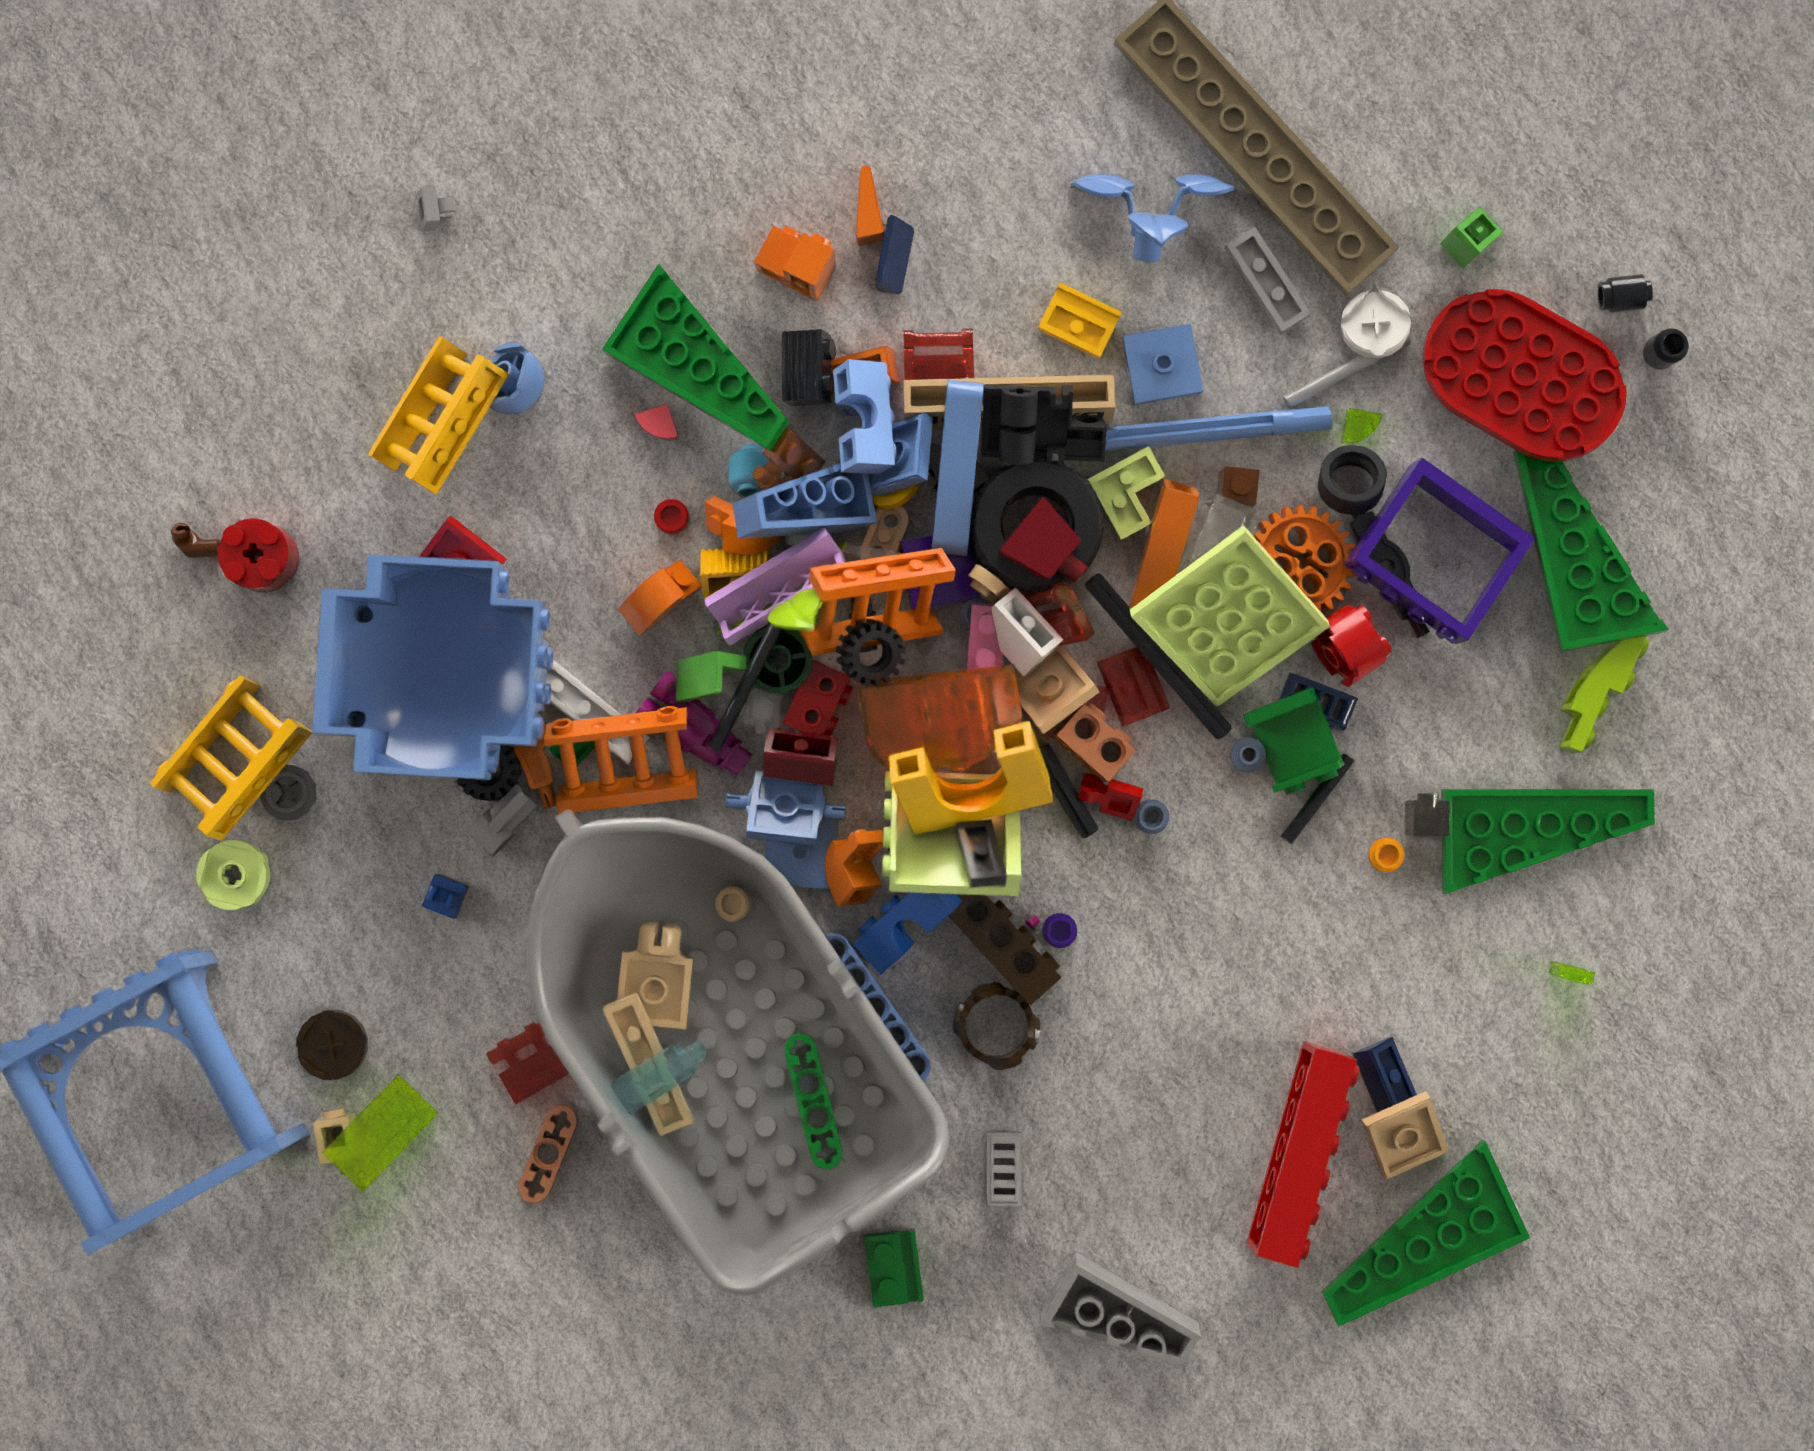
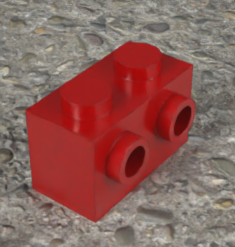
[782,660,854,736]

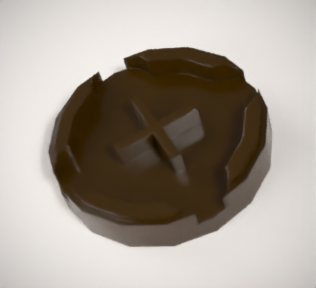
[296,1010,368,1080]

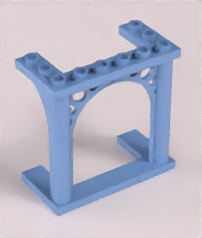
[0,948,310,1256]

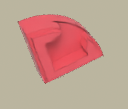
[634,404,679,440]

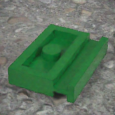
[864,1228,924,1308]

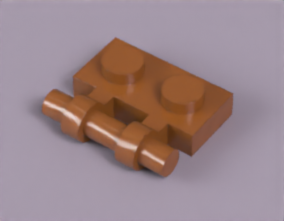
[753,428,825,490]

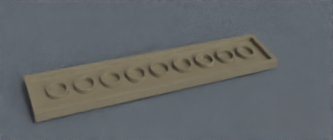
[1114,0,1399,296]

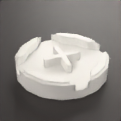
[1340,290,1411,358]

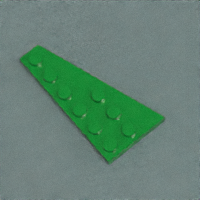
[602,263,790,452]

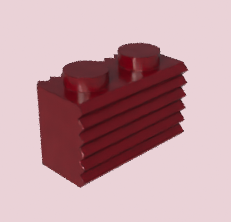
[763,726,838,786]

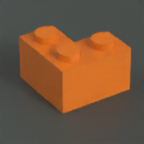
[754,225,836,302]

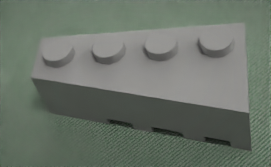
[1041,1252,1201,1366]

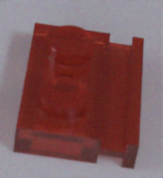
[1097,647,1170,727]

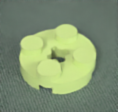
[196,840,270,910]

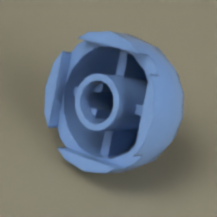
[489,342,545,414]

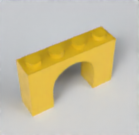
[889,722,1053,835]

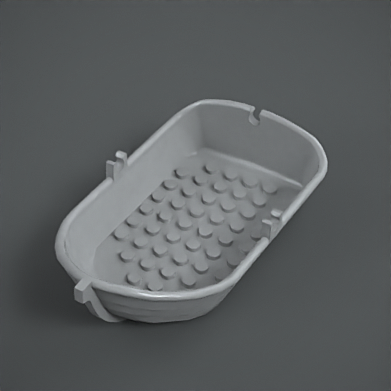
[527,810,950,1296]

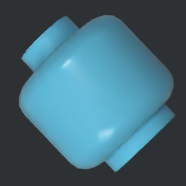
[728,444,769,498]

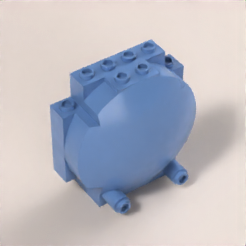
[312,554,554,780]

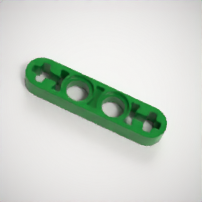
[785,1032,842,1169]

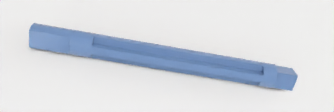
[1105,406,1333,452]

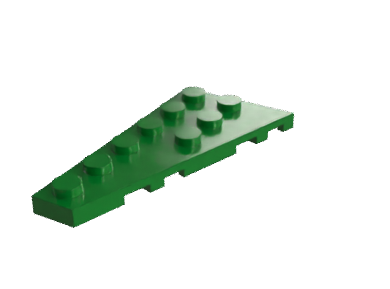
[1514,450,1669,652]
[1441,789,1655,894]
[1321,1140,1530,1326]

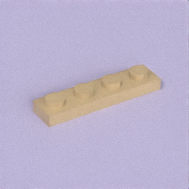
[603,992,694,1136]

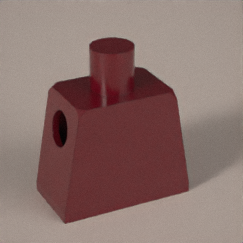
[998,497,1088,583]

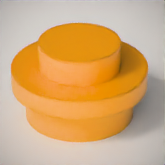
[1369,837,1404,872]

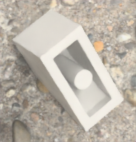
[991,588,1063,676]

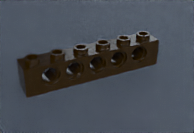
[887,848,1061,1006]

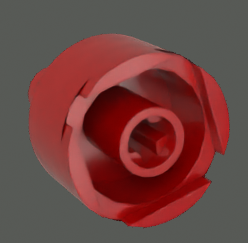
[218,518,299,592]
[1311,605,1392,687]

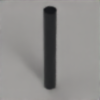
[1280,753,1354,845]

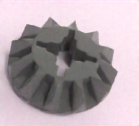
[260,765,317,821]

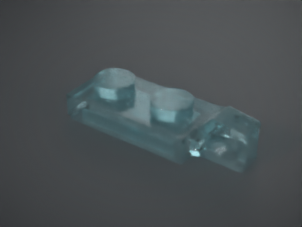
[611,1039,708,1115]

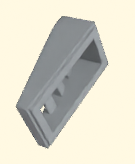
[986,1132,1022,1207]

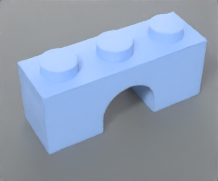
[833,359,897,474]

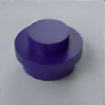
[1042,913,1077,948]

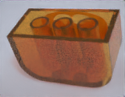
[858,664,1022,773]

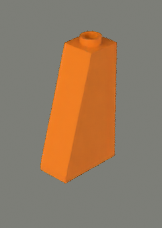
[1129,478,1200,609]

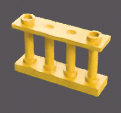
[367,335,509,495]
[149,675,312,841]

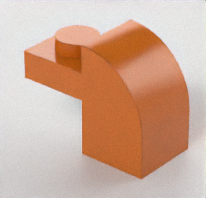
[705,495,786,555]
[617,559,702,636]
[825,829,883,907]

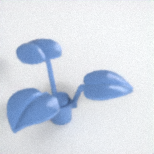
[1070,174,1235,262]

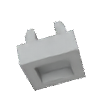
[416,186,455,231]

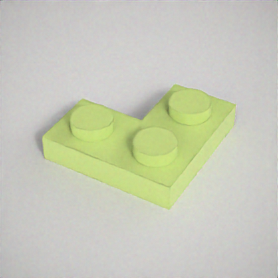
[1087,446,1166,541]

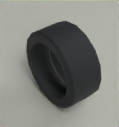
[1317,445,1387,515]

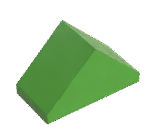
[1440,207,1503,268]

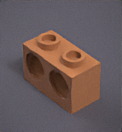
[1051,704,1136,782]

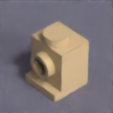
[313,1108,363,1164]

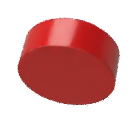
[654,499,690,535]

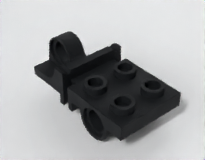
[981,384,1107,465]

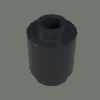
[1598,274,1653,313]
[1643,328,1689,370]

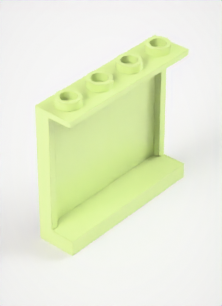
[882,771,1021,896]

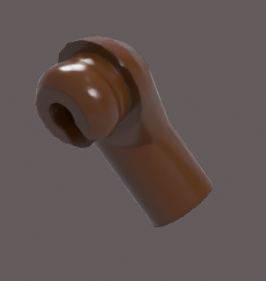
[171,523,220,558]

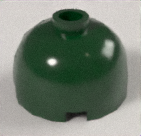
[743,626,813,694]

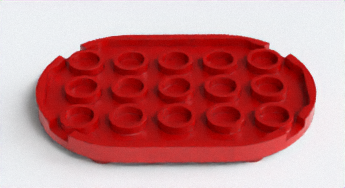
[1422,289,1627,462]

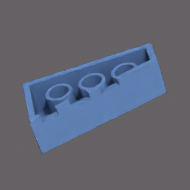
[732,463,877,538]

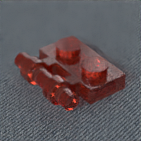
[486,1022,570,1105]

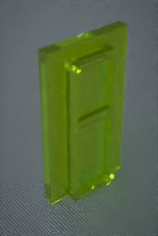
[322,1074,438,1192]

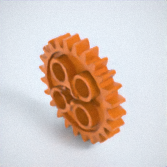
[1252,504,1356,612]

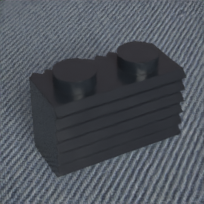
[782,329,836,406]

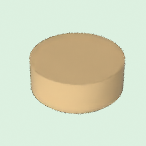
[715,886,752,922]

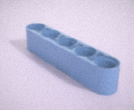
[931,380,984,556]
[825,933,931,1080]

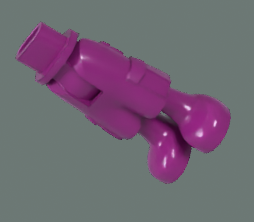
[635,670,753,777]

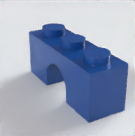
[852,892,962,975]

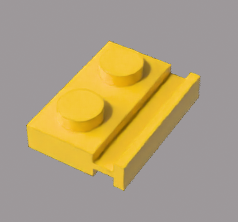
[1037,282,1122,359]

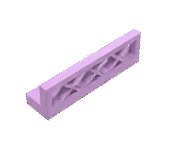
[704,527,846,646]

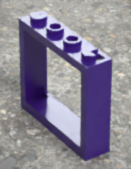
[1344,457,1535,644]

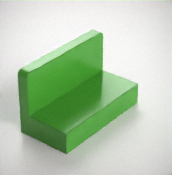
[676,651,747,702]

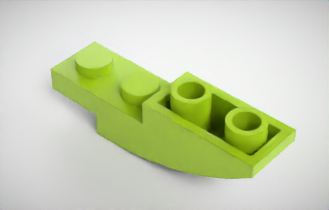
[1559,636,1649,753]

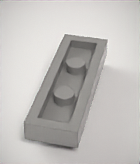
[1224,227,1311,335]

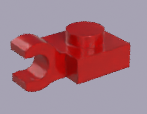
[1078,773,1143,821]

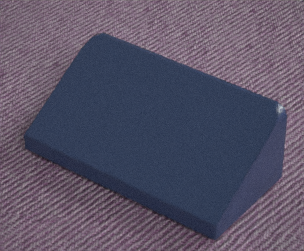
[875,215,914,295]
[1353,1037,1417,1113]

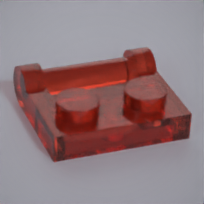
[903,328,974,380]
[1020,582,1095,647]

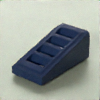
[1279,672,1358,731]

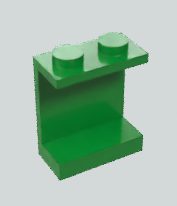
[1243,687,1345,795]

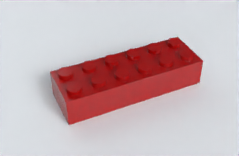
[1246,1041,1359,1268]

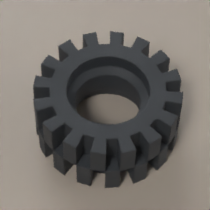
[836,618,906,687]
[457,745,522,801]

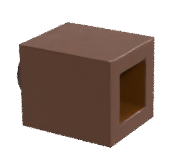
[1216,466,1260,510]

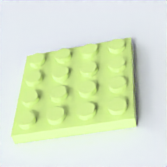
[1130,525,1330,707]

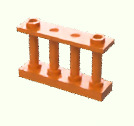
[800,548,956,656]
[544,706,699,814]

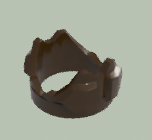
[953,982,1041,1070]

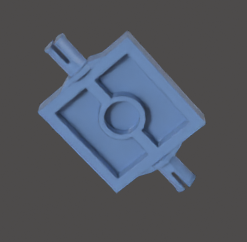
[725,770,846,845]

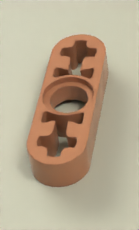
[518,1103,579,1203]

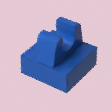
[421,874,469,919]

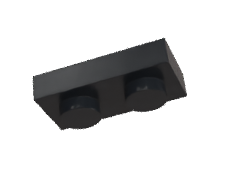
[955,819,1007,888]

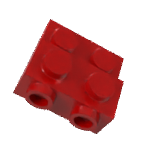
[419,515,507,564]

